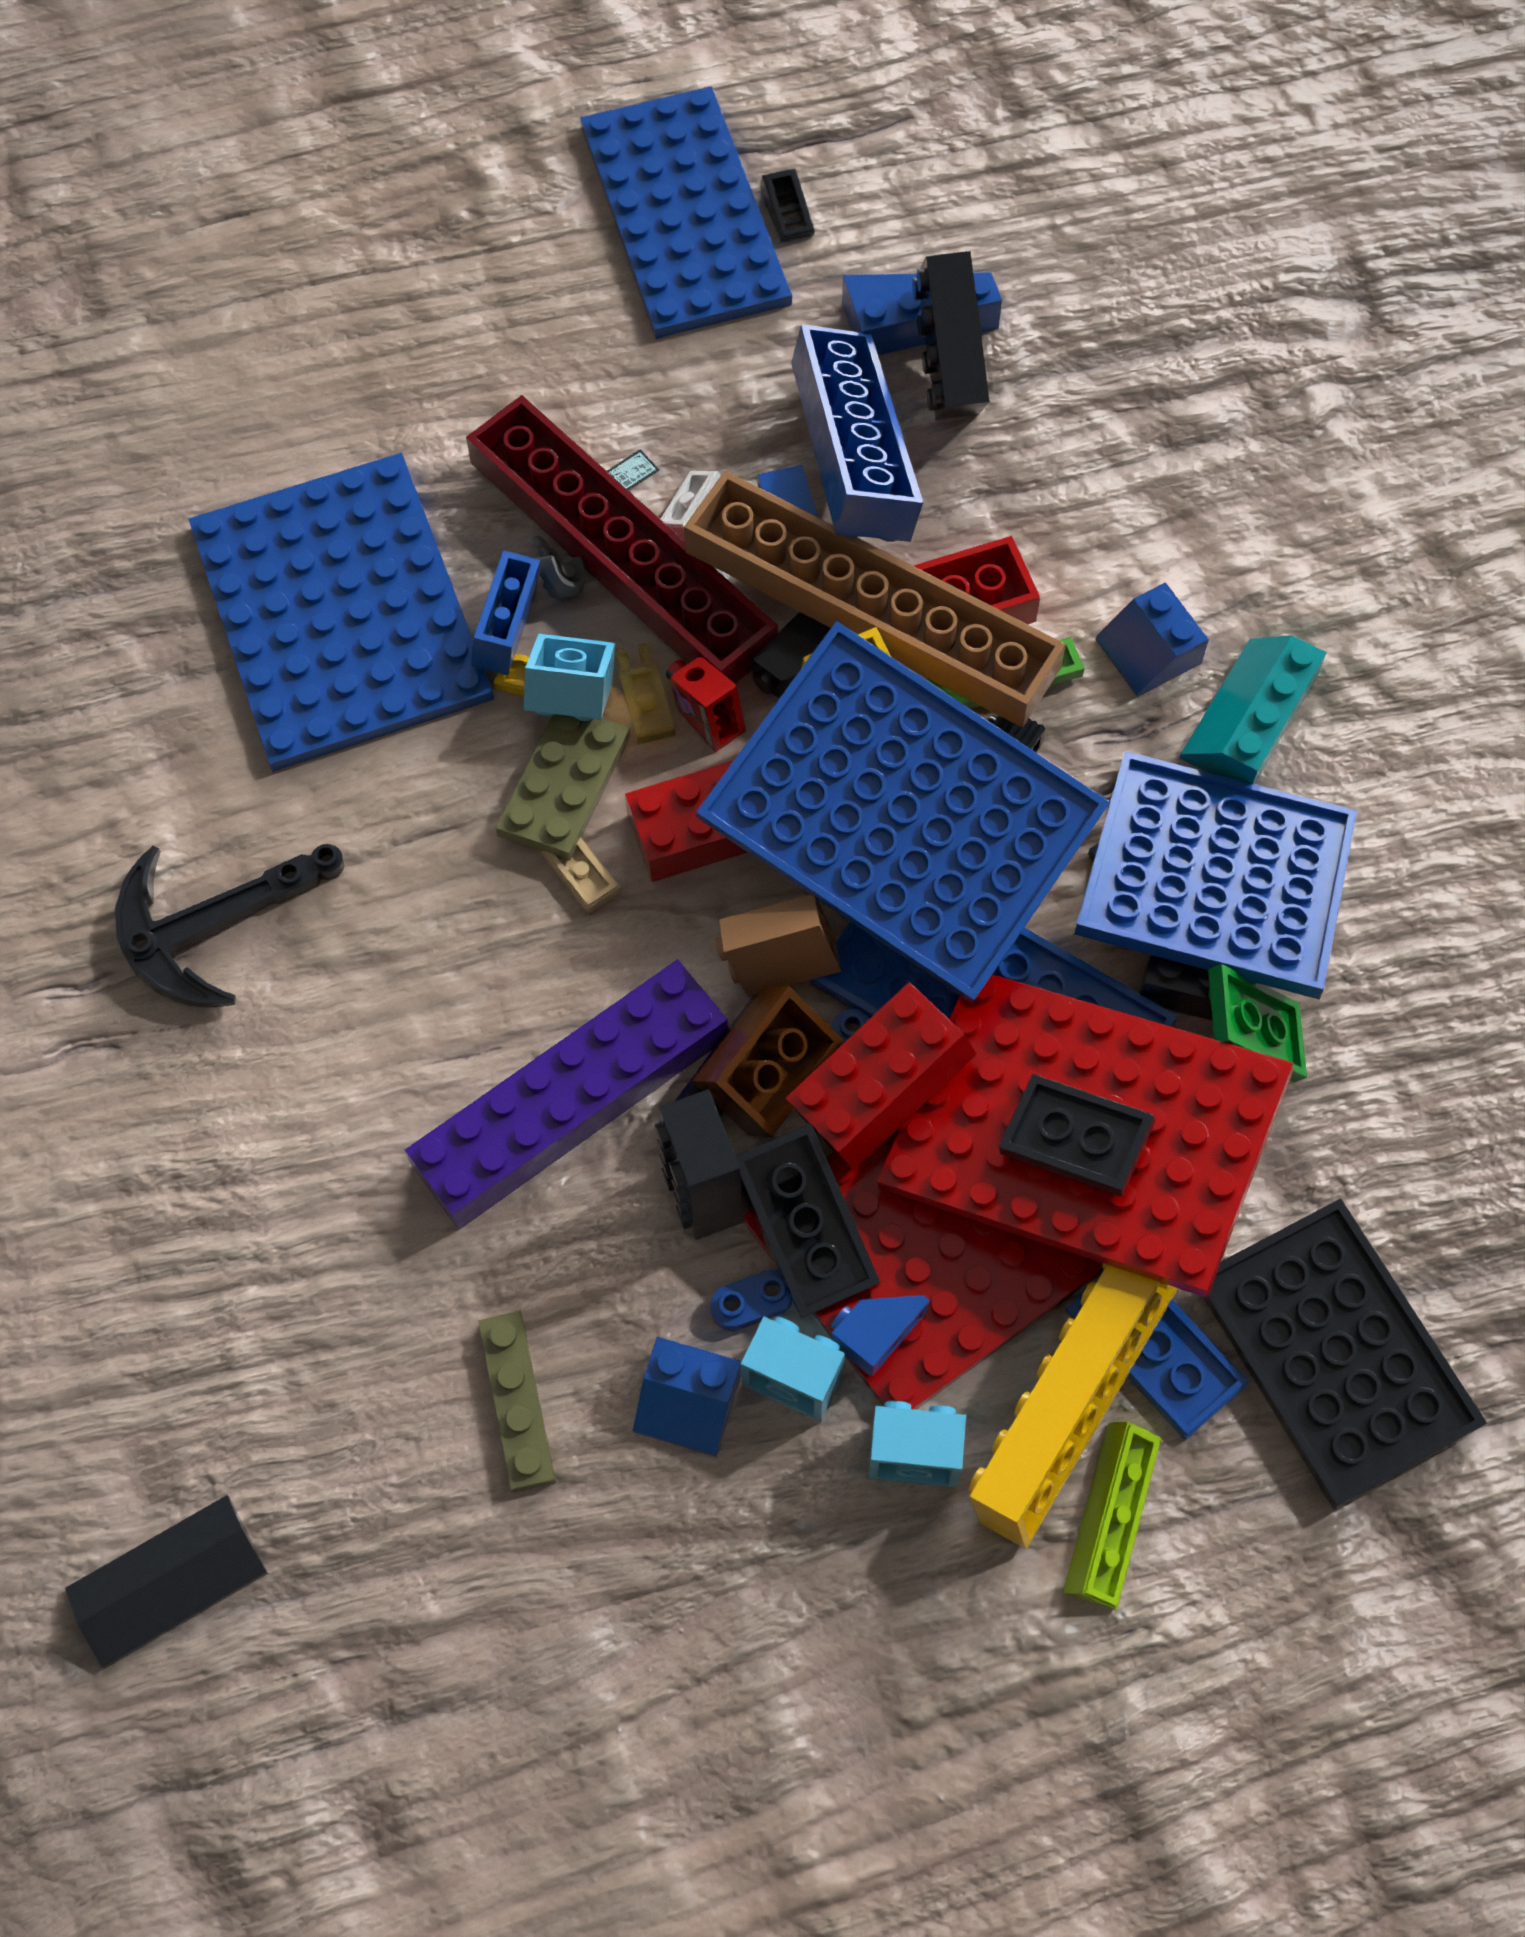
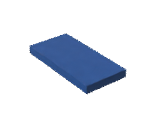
[1065,1279,1250,1441]

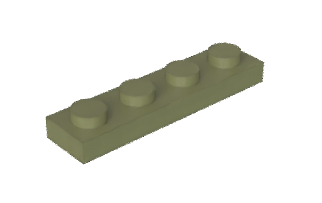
[478,1311,556,1493]

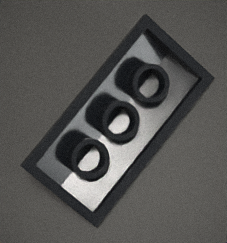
[65,1495,268,1669]

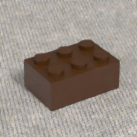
[692,986,844,1137]

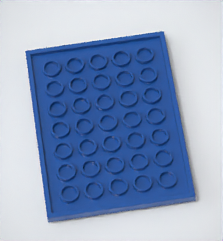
[188,452,494,772]
[696,621,1110,1003]

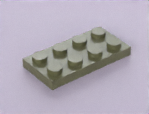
[496,714,630,861]

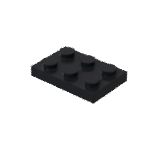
[998,1074,1155,1197]

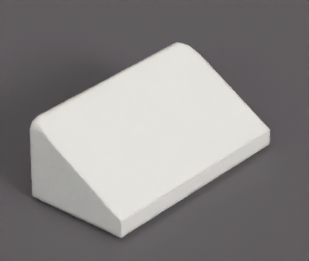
[661,471,721,541]

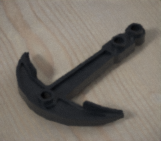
[115,844,344,1007]

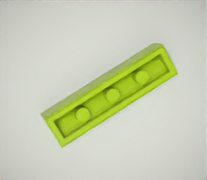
[1064,1421,1161,1610]

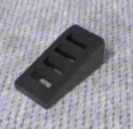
[760,168,815,242]

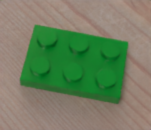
[1208,964,1307,1083]

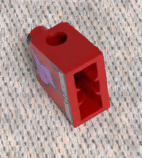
[666,657,746,752]

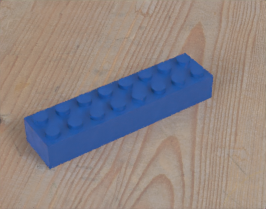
[791,325,923,542]

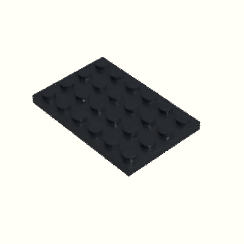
[1203,1198,1487,1510]

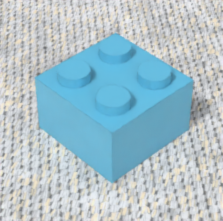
[524,634,615,721]
[741,1316,845,1422]
[868,1401,966,1487]

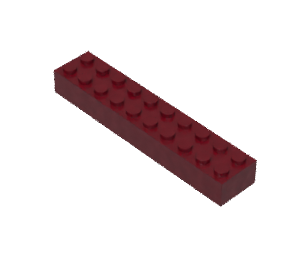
[466,395,778,684]

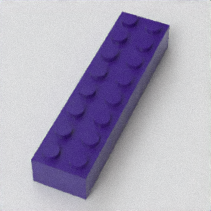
[404,959,728,1230]

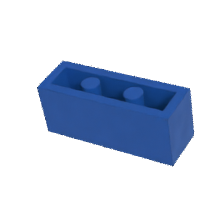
[471,550,540,676]

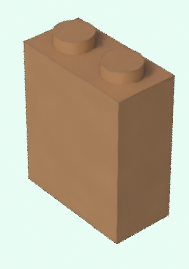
[716,894,841,997]

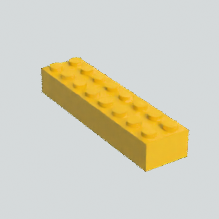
[969,1263,1178,1550]

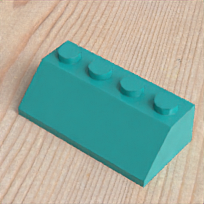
[1179,635,1327,784]

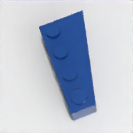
[842,272,1002,355]

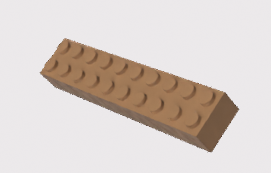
[684,470,1066,728]

